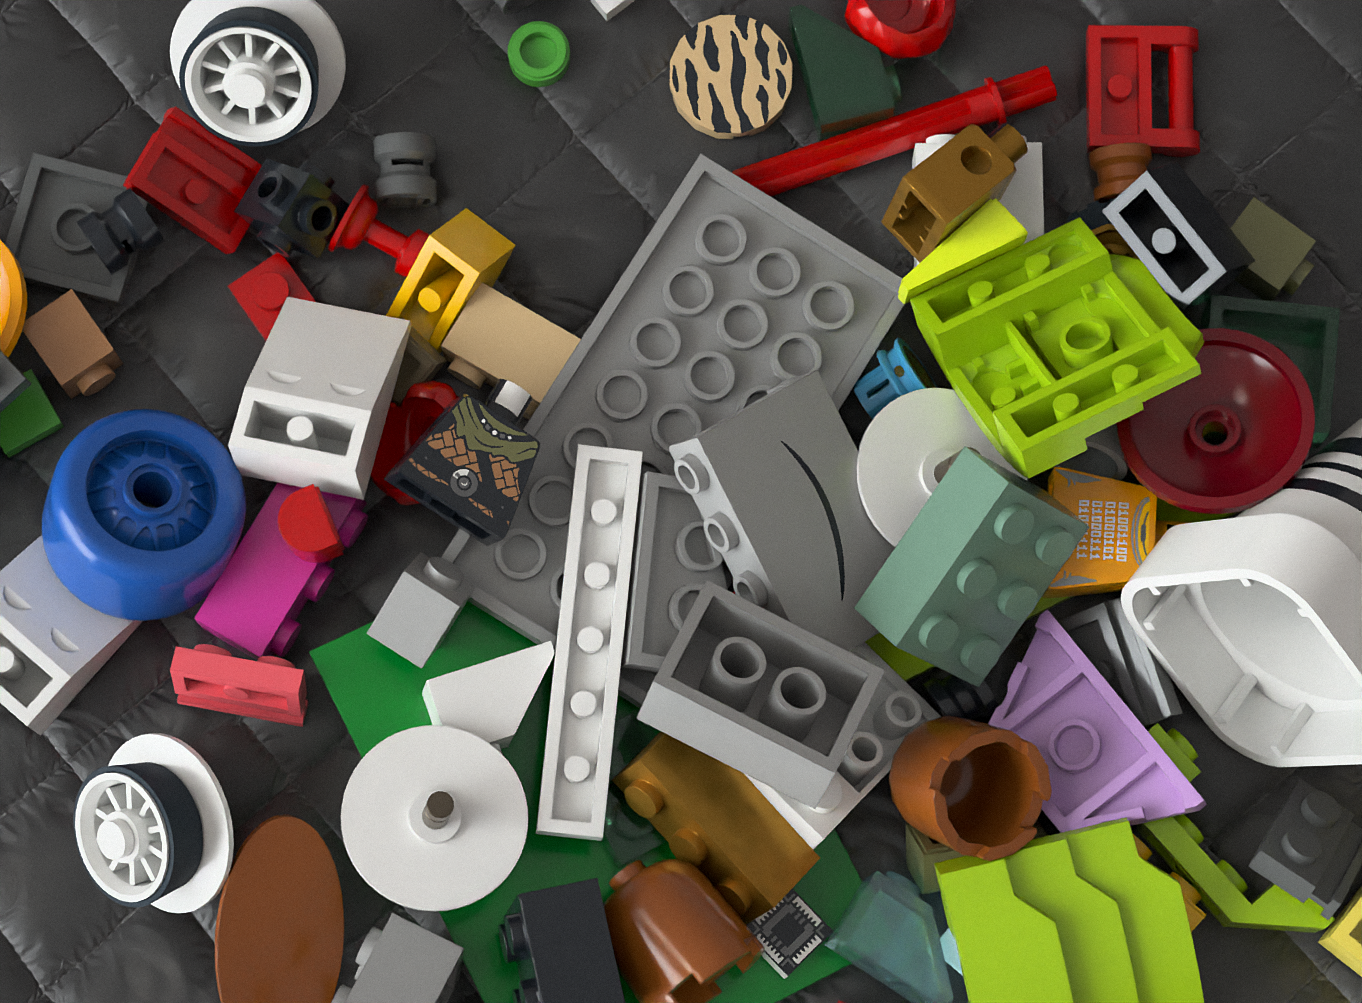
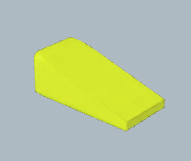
[898,198,1028,304]

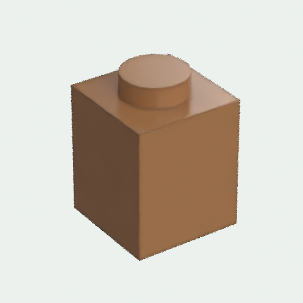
[22,289,124,399]

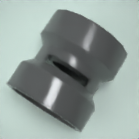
[373,132,437,209]

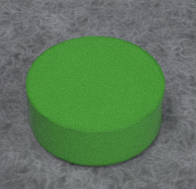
[508,21,571,87]

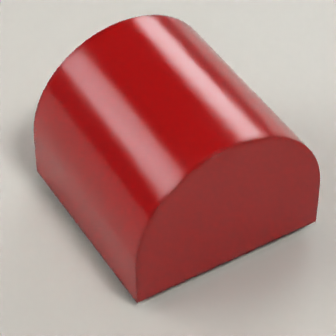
[278,484,345,563]

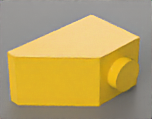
[386,208,516,353]

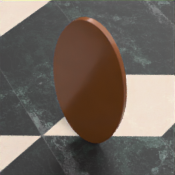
[215,814,344,1003]

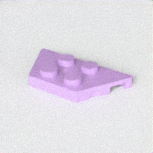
[988,609,1207,833]

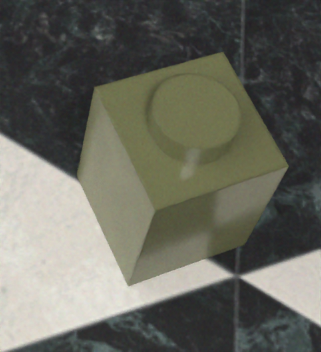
[1230,197,1316,305]

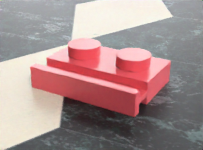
[170,644,309,727]

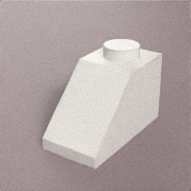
[422,641,555,755]

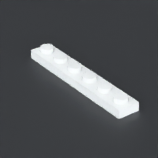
[536,444,643,841]

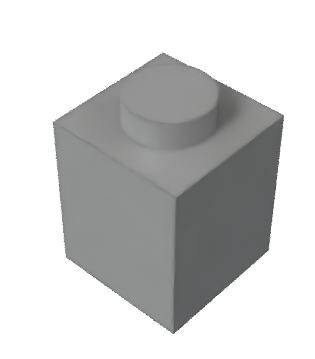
[366,552,476,669]

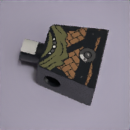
[384,379,540,546]

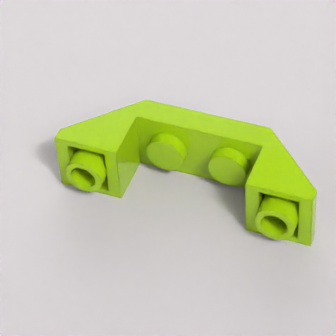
[1136,723,1335,933]

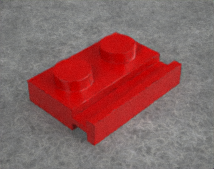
[123,106,262,254]

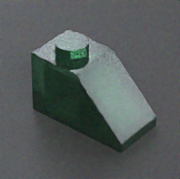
[788,5,902,141]

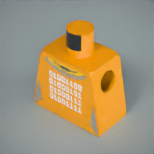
[1043,467,1192,598]

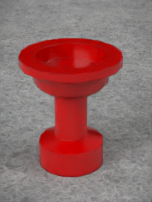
[327,184,430,278]

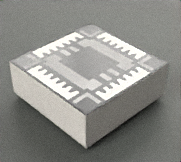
[746,888,834,979]

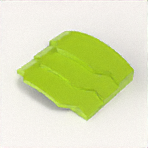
[910,217,1204,479]
[934,817,1204,1003]

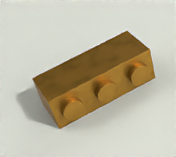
[612,731,820,924]

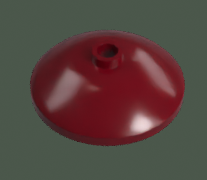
[1116,328,1315,514]

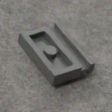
[1058,597,1183,728]
[1248,778,1362,920]

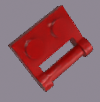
[1086,25,1200,157]

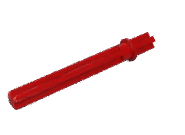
[732,65,1058,196]

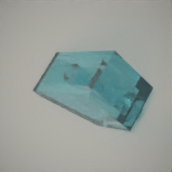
[824,871,954,1003]

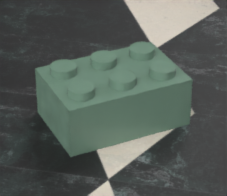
[854,446,1089,687]

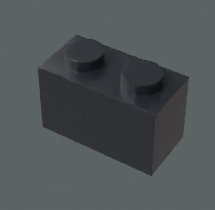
[1102,162,1256,311]

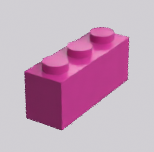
[194,483,368,660]

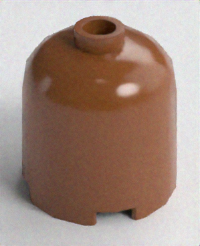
[889,716,1052,861]
[603,859,765,1003]

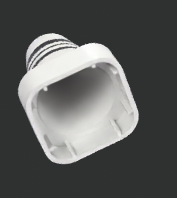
[1121,418,1362,767]

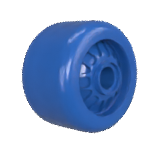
[42,409,246,621]

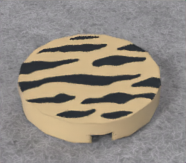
[669,15,793,139]

